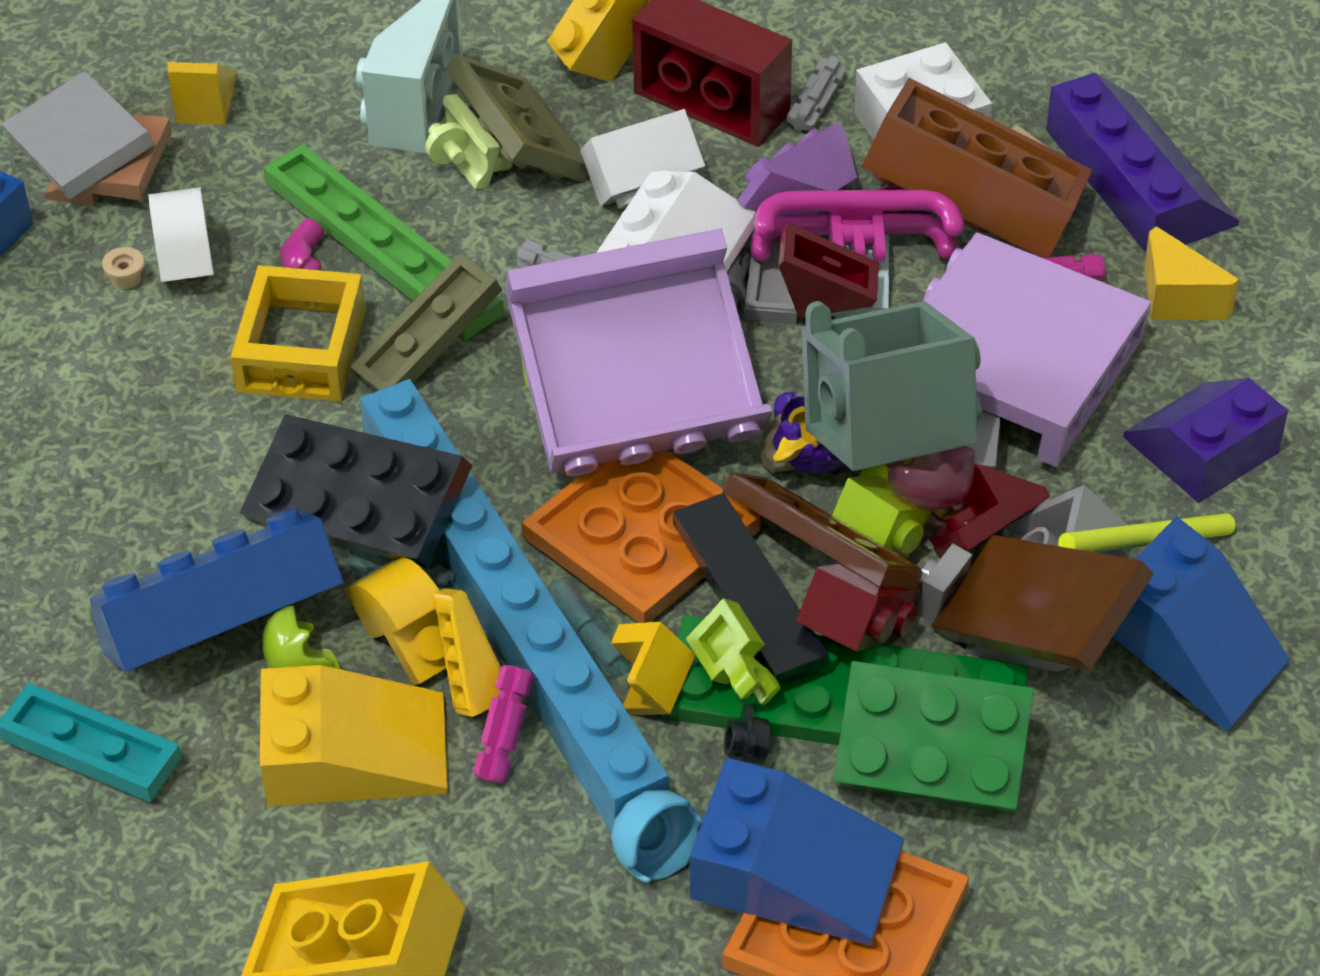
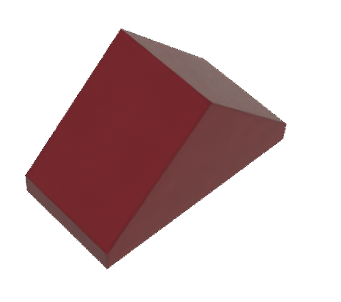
[778,222,879,318]

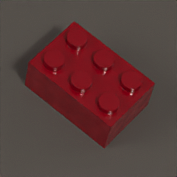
[632,0,793,148]

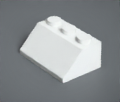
[596,170,756,271]

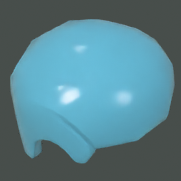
[611,790,703,883]

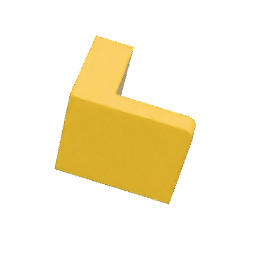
[610,622,696,715]

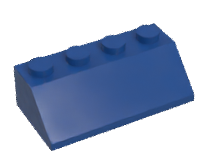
[90,508,344,672]

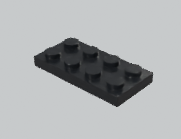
[239,414,473,568]

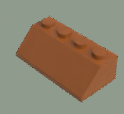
[861,78,1092,258]

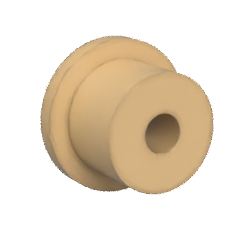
[102,247,144,290]

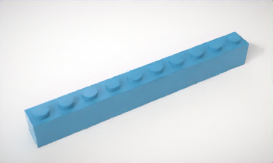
[360,379,669,833]

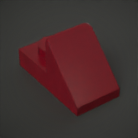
[929,464,1050,558]

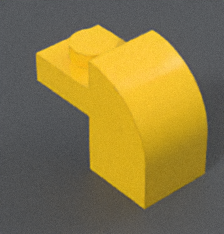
[343,557,446,685]

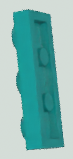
[0,683,182,803]

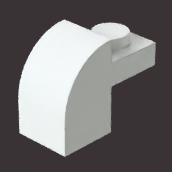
[148,187,214,282]

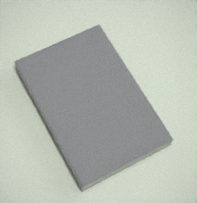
[1,71,155,200]

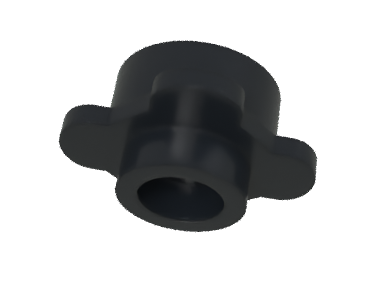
[724,704,771,766]

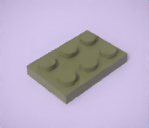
[445,54,589,182]

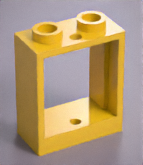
[230,265,366,402]

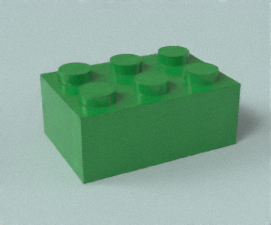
[833,661,1034,815]

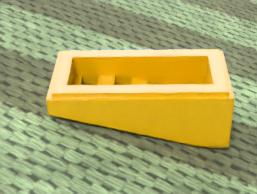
[434,589,501,717]

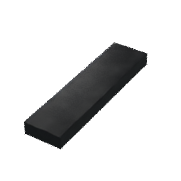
[673,493,829,686]

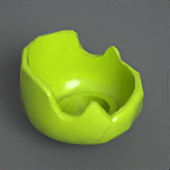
[262,605,340,669]

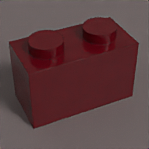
[796,563,920,651]

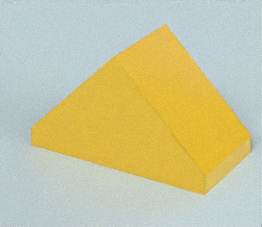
[168,62,237,125]
[1144,226,1239,320]

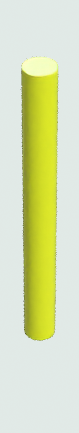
[1058,513,1236,553]

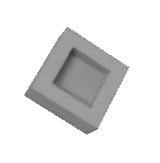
[917,544,972,623]

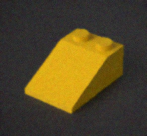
[260,665,448,807]
[241,861,466,976]

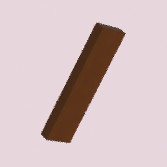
[723,473,923,590]

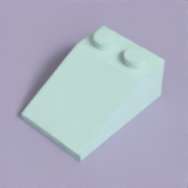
[356,0,463,153]

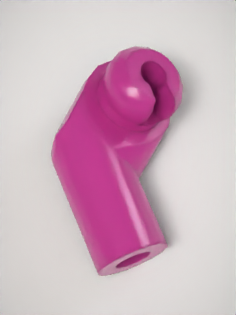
[279,218,324,270]

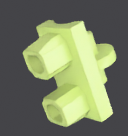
[425,94,513,189]

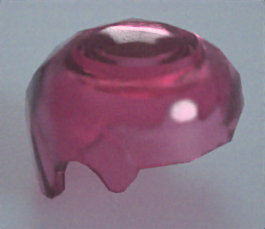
[888,446,976,511]

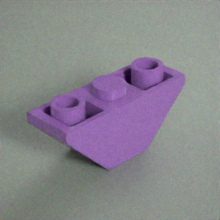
[737,122,857,216]

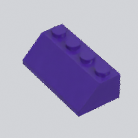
[1046,72,1239,253]

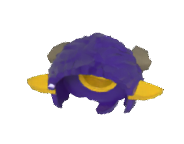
[759,391,850,475]

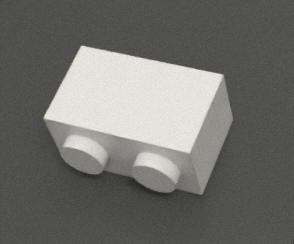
[580,109,705,209]

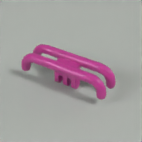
[750,190,964,262]

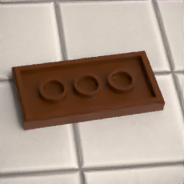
[931,535,1154,671]

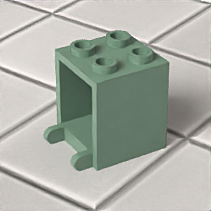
[801,301,982,471]

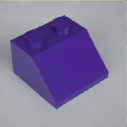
[1123,378,1288,504]

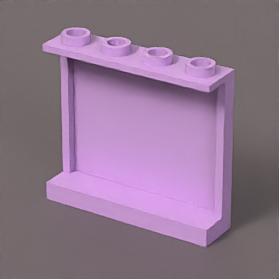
[505,228,772,476]
[923,232,1151,467]

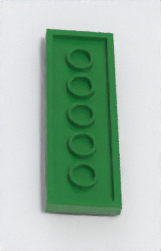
[661,615,1029,745]

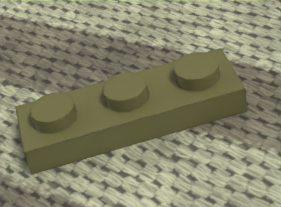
[350,252,502,391]

